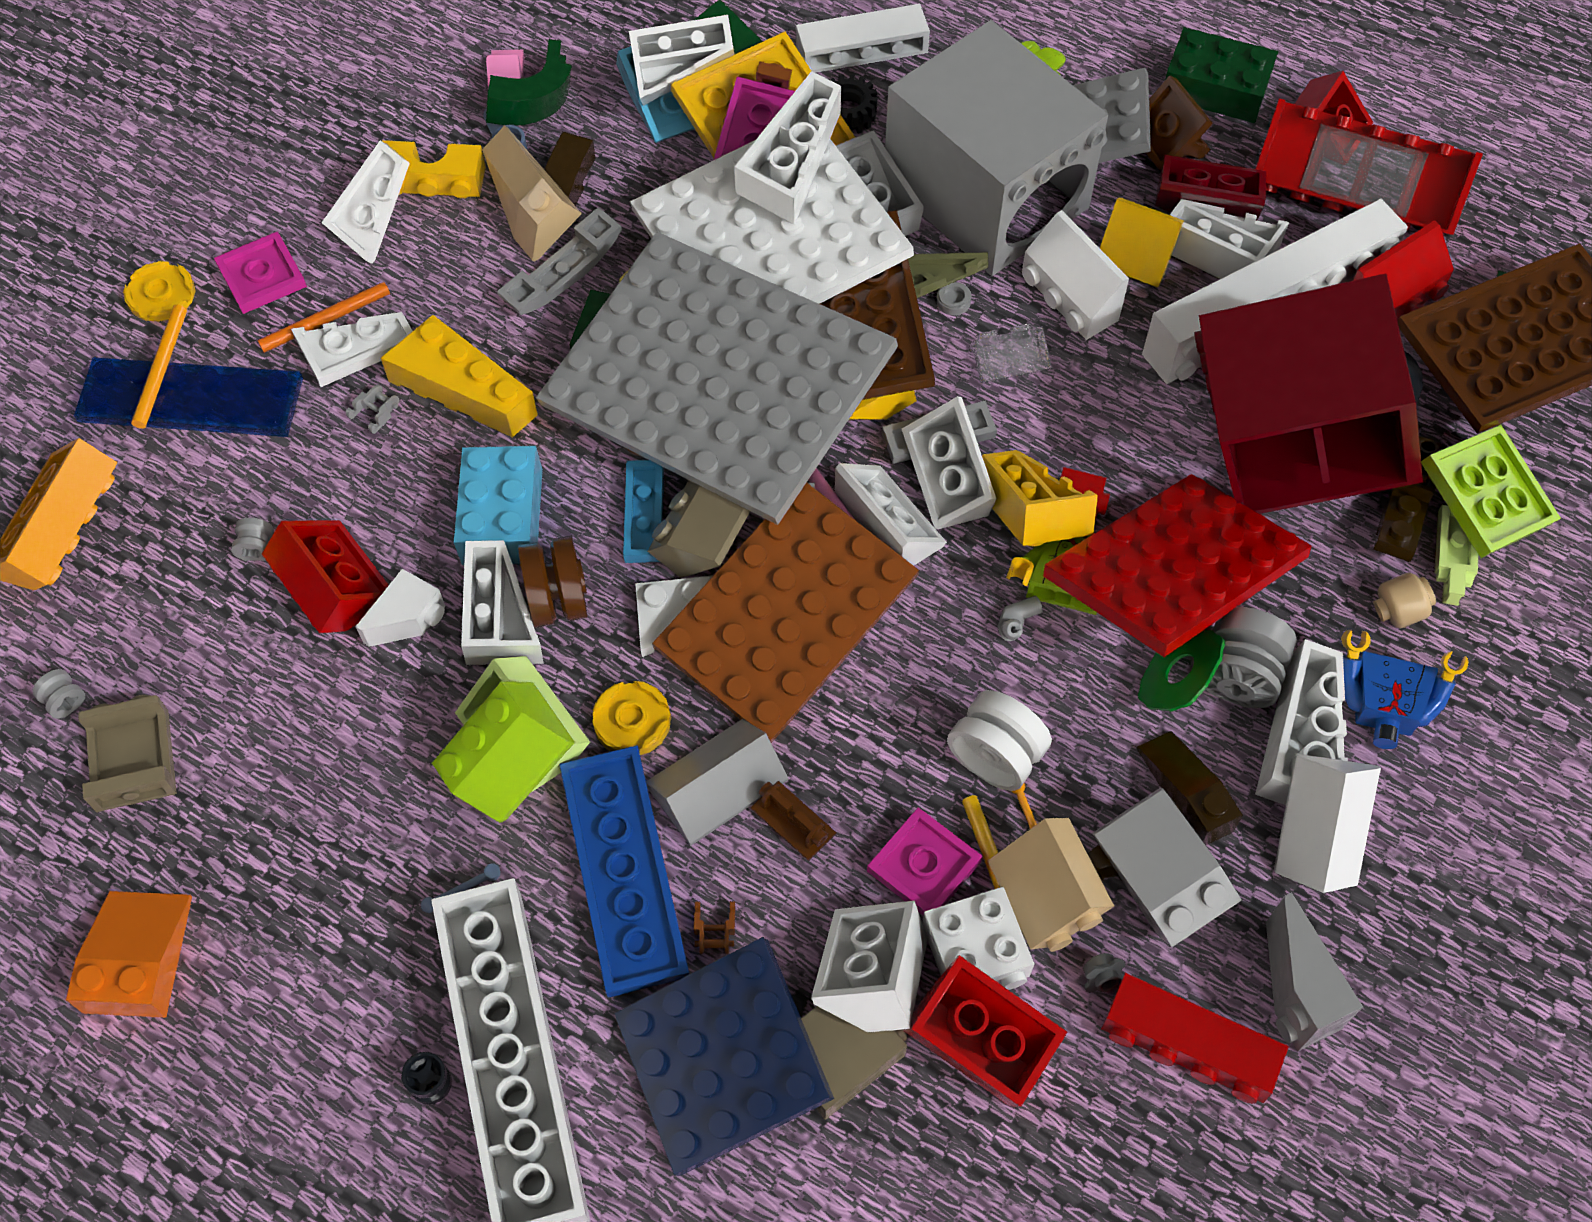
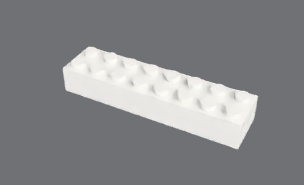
[1142,199,1408,384]
[431,878,591,1222]

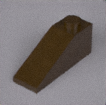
[1136,731,1243,846]

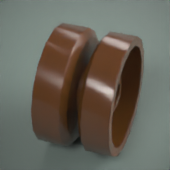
[518,535,588,628]

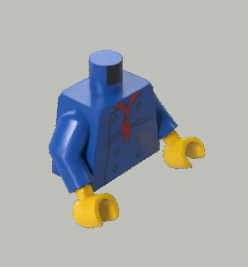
[1341,630,1469,749]

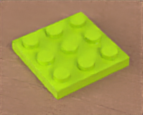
[1421,425,1561,558]

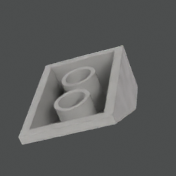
[836,130,924,236]
[1092,787,1242,947]
[1266,892,1363,1051]

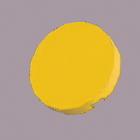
[123,261,195,322]
[592,681,671,755]

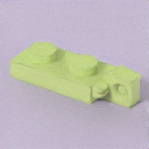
[1435,505,1478,606]

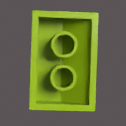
[432,681,575,823]

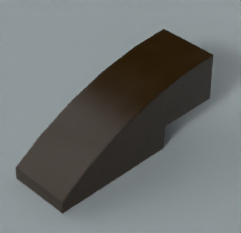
[545,131,596,206]

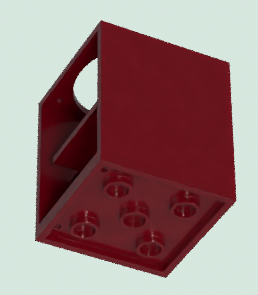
[1194,273,1423,514]

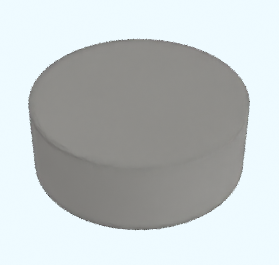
[936,282,972,315]

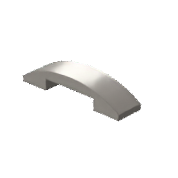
[497,207,622,315]

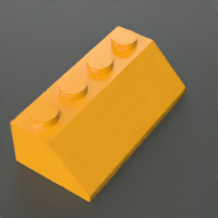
[0,438,118,590]

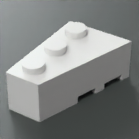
[629,15,734,106]
[1170,199,1289,279]
[461,540,544,665]

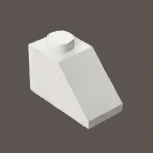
[356,569,445,647]

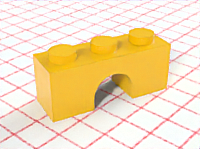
[382,140,486,198]

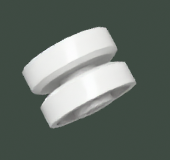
[947,690,1052,791]

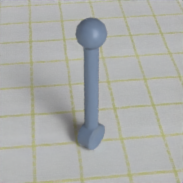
[421,864,501,913]

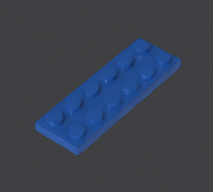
[559,745,690,998]

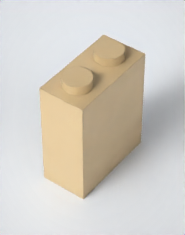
[988,818,1114,952]

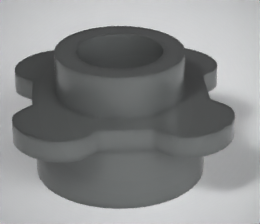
[1083,953,1125,993]

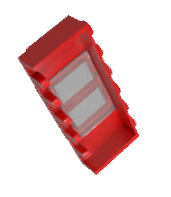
[1256,98,1483,236]

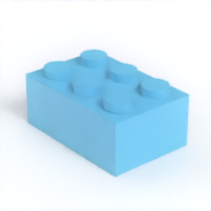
[454,446,542,565]

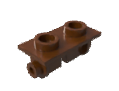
[751,781,837,861]

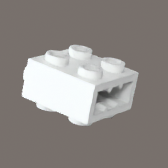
[922,887,1034,990]

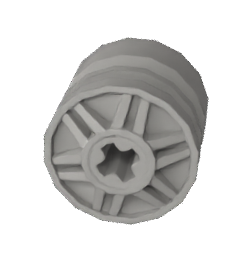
[1206,607,1297,708]

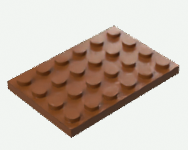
[652,482,919,743]

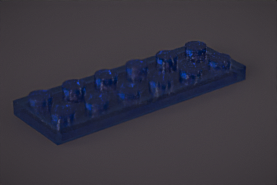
[74,357,303,437]

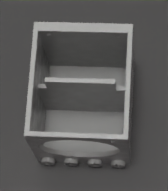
[885,20,1109,276]

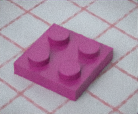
[214,231,307,314]
[867,807,983,916]

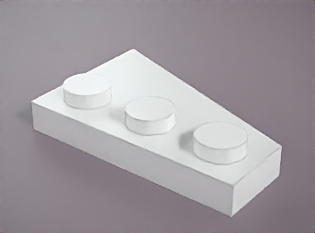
[322,140,410,263]

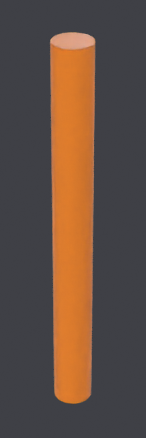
[257,282,390,353]

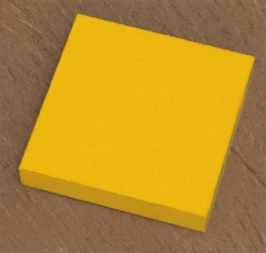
[1100,197,1184,288]

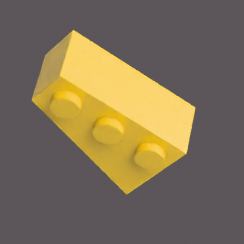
[982,450,1098,547]

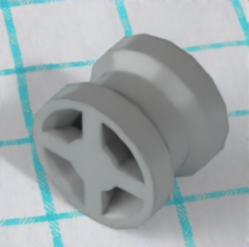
[231,518,274,561]
[32,669,85,719]

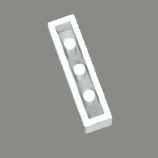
[796,4,930,73]

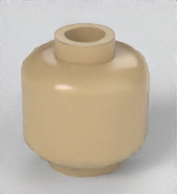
[1373,572,1436,629]

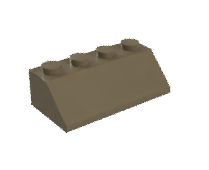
[647,479,750,578]

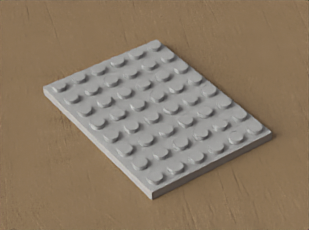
[536,232,898,525]

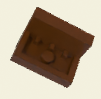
[1145,76,1213,171]

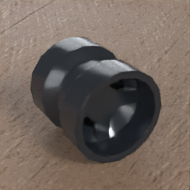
[401,1052,452,1105]

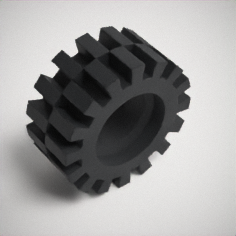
[829,74,878,134]

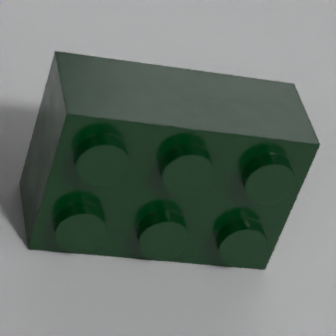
[1165,27,1279,123]

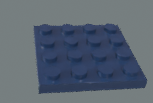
[614,937,835,1176]

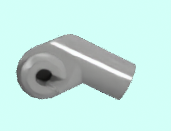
[997,595,1043,641]

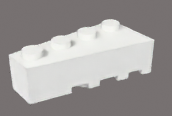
[734,71,841,224]
[1255,639,1348,805]

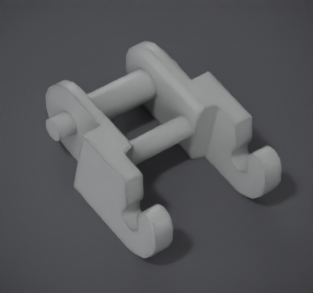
[345,384,399,434]

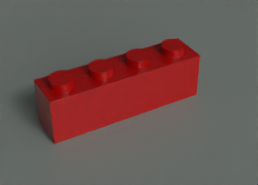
[1101,973,1289,1104]

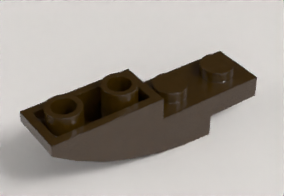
[1373,436,1447,562]

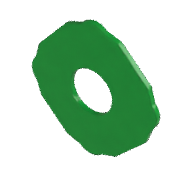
[1138,630,1225,712]

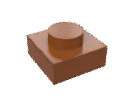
[756,61,792,89]

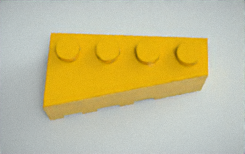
[381,315,538,437]

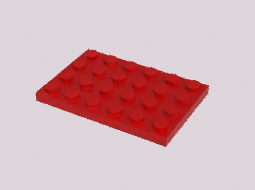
[1043,474,1312,657]

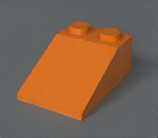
[66,891,192,1018]

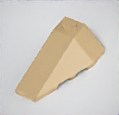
[482,125,582,262]

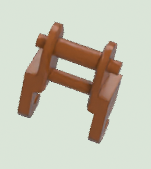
[694,901,736,954]

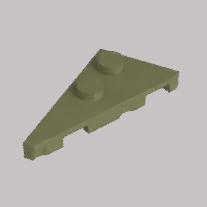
[908,252,988,298]

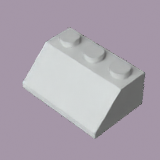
[1022,210,1129,340]
[811,901,928,1032]

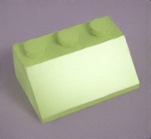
[455,656,590,792]

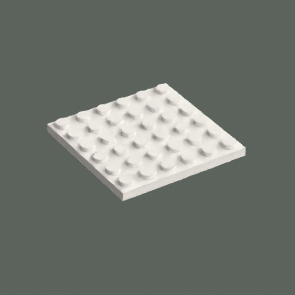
[630,139,914,304]

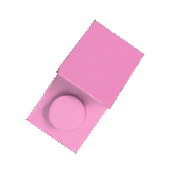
[486,49,525,89]

